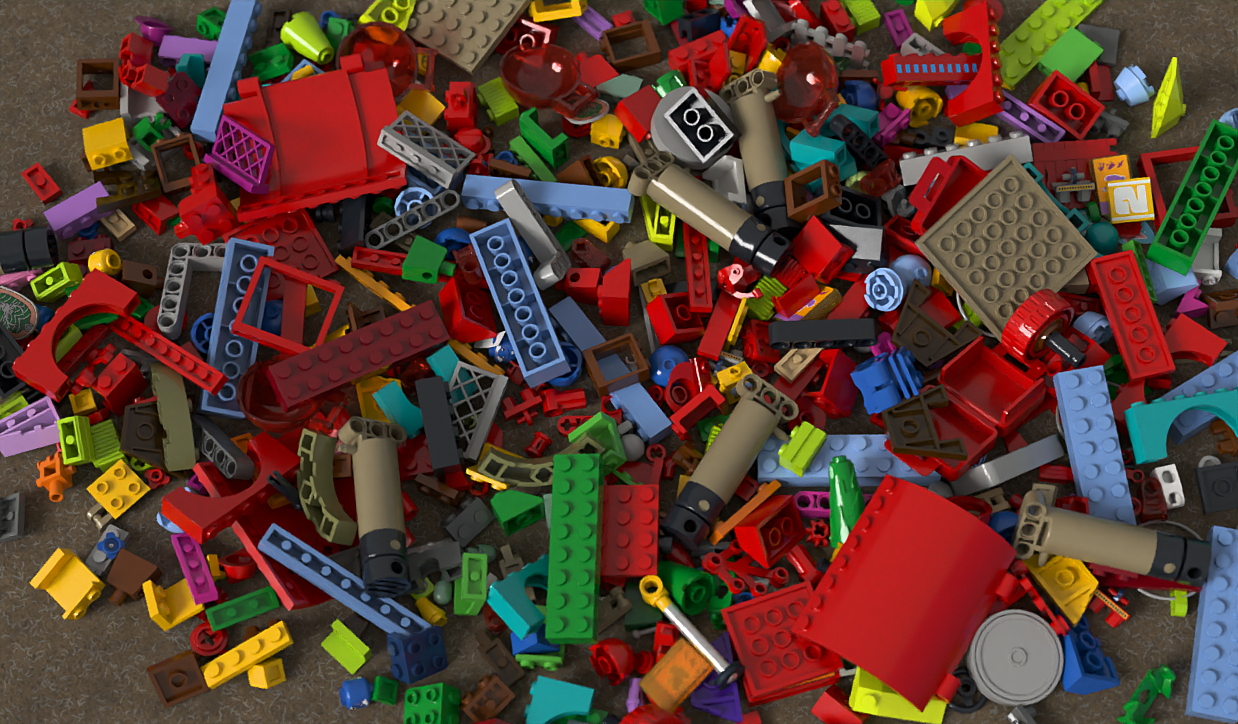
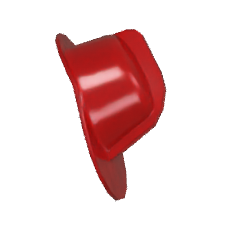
[442,126,491,159]
[664,362,700,412]
[218,548,257,584]

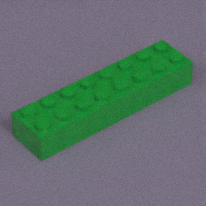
[1145,119,1238,276]
[545,454,605,644]

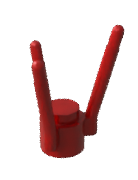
[873,78,908,111]

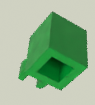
[131,112,172,152]

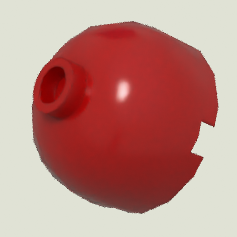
[589,638,635,686]

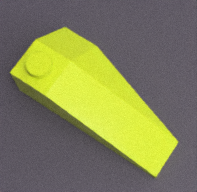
[357,0,416,44]
[914,0,960,31]
[1151,57,1186,138]
[848,666,946,724]

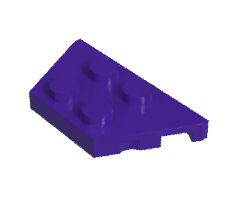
[690,632,743,723]

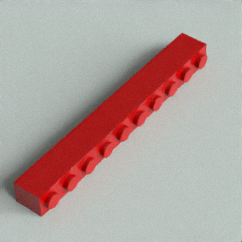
[764,244,906,416]

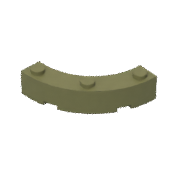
[149,362,199,471]
[297,428,358,546]
[478,431,605,487]

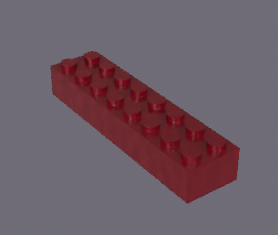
[266,300,451,414]

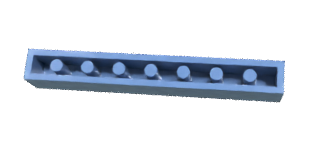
[190,0,262,143]
[461,174,635,223]
[548,296,672,446]
[257,523,431,636]

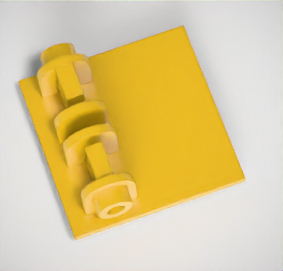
[86,459,151,520]

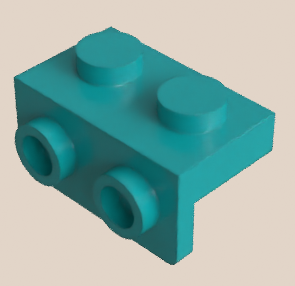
[176,54,206,90]

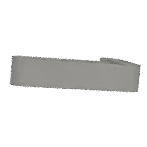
[494,179,571,290]
[157,243,226,341]
[948,434,1065,496]

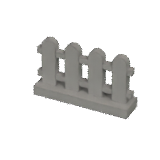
[790,19,870,70]

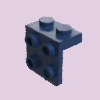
[387,625,448,684]

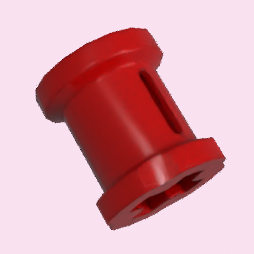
[524,431,553,459]

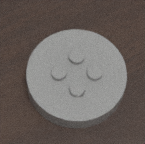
[651,86,734,170]
[966,609,1063,706]

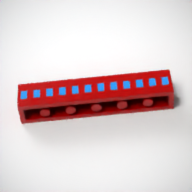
[881,53,982,87]

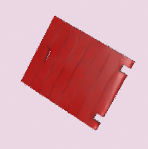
[1031,138,1118,209]

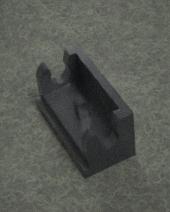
[677,8,721,43]

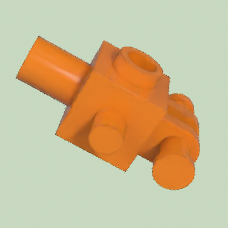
[36,452,76,502]

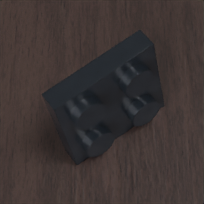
[1194,461,1238,514]

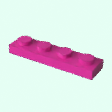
[171,533,218,605]

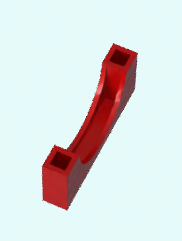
[943,1,1005,128]
[11,268,141,403]
[1110,313,1227,438]
[161,431,301,545]

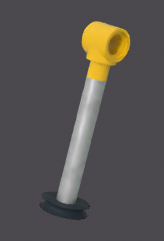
[639,575,746,691]

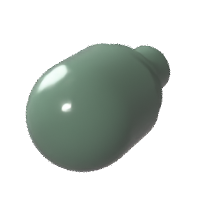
[465,544,496,563]
[433,573,453,605]

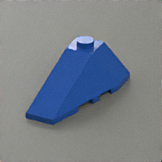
[1055,605,1120,695]

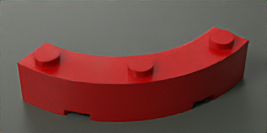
[118,32,169,97]

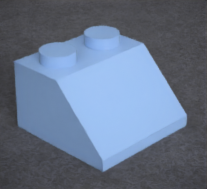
[1145,258,1199,306]

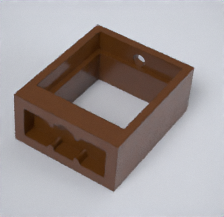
[599,19,660,74]
[76,58,120,110]
[150,132,202,196]
[784,159,842,223]
[582,332,651,397]

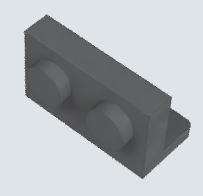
[0,492,26,543]
[440,496,495,548]

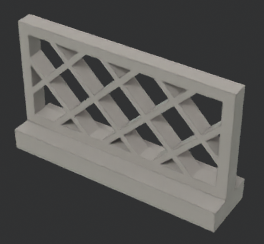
[377,110,476,189]
[426,361,509,464]

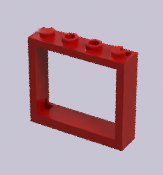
[1136,146,1238,233]
[231,255,345,356]

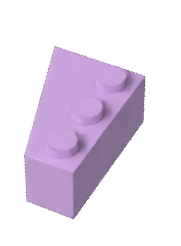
[0,396,63,457]

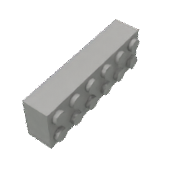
[899,130,1033,186]

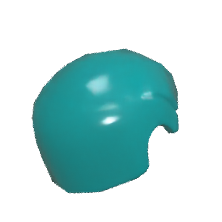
[1085,222,1119,256]

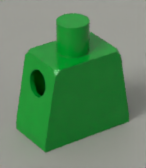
[402,235,457,284]

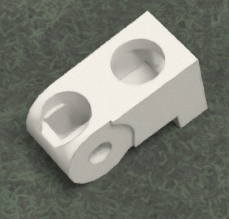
[1149,464,1185,510]

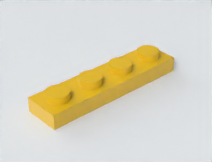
[201,621,294,690]

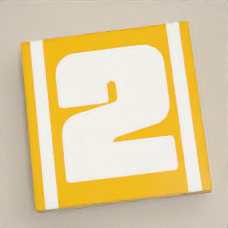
[1105,177,1155,224]

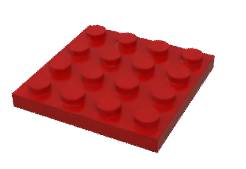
[222,208,340,302]
[600,484,660,578]
[721,581,843,699]

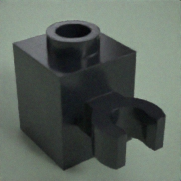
[914,126,955,150]

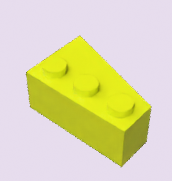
[639,194,677,251]

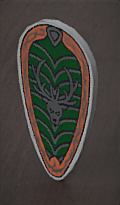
[560,96,610,125]
[0,286,39,340]

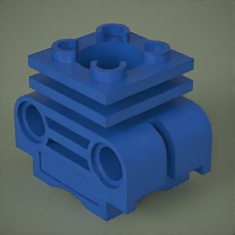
[851,345,924,415]

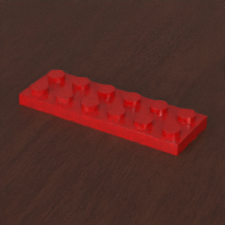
[1088,250,1176,382]

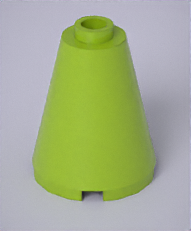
[281,12,334,64]

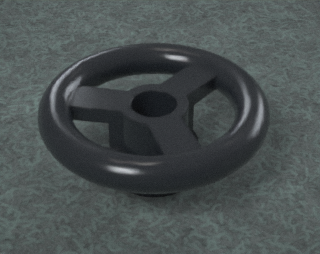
[946,667,987,714]

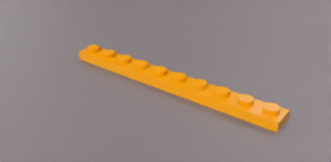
[335,255,505,381]

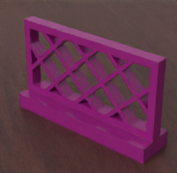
[203,115,276,194]

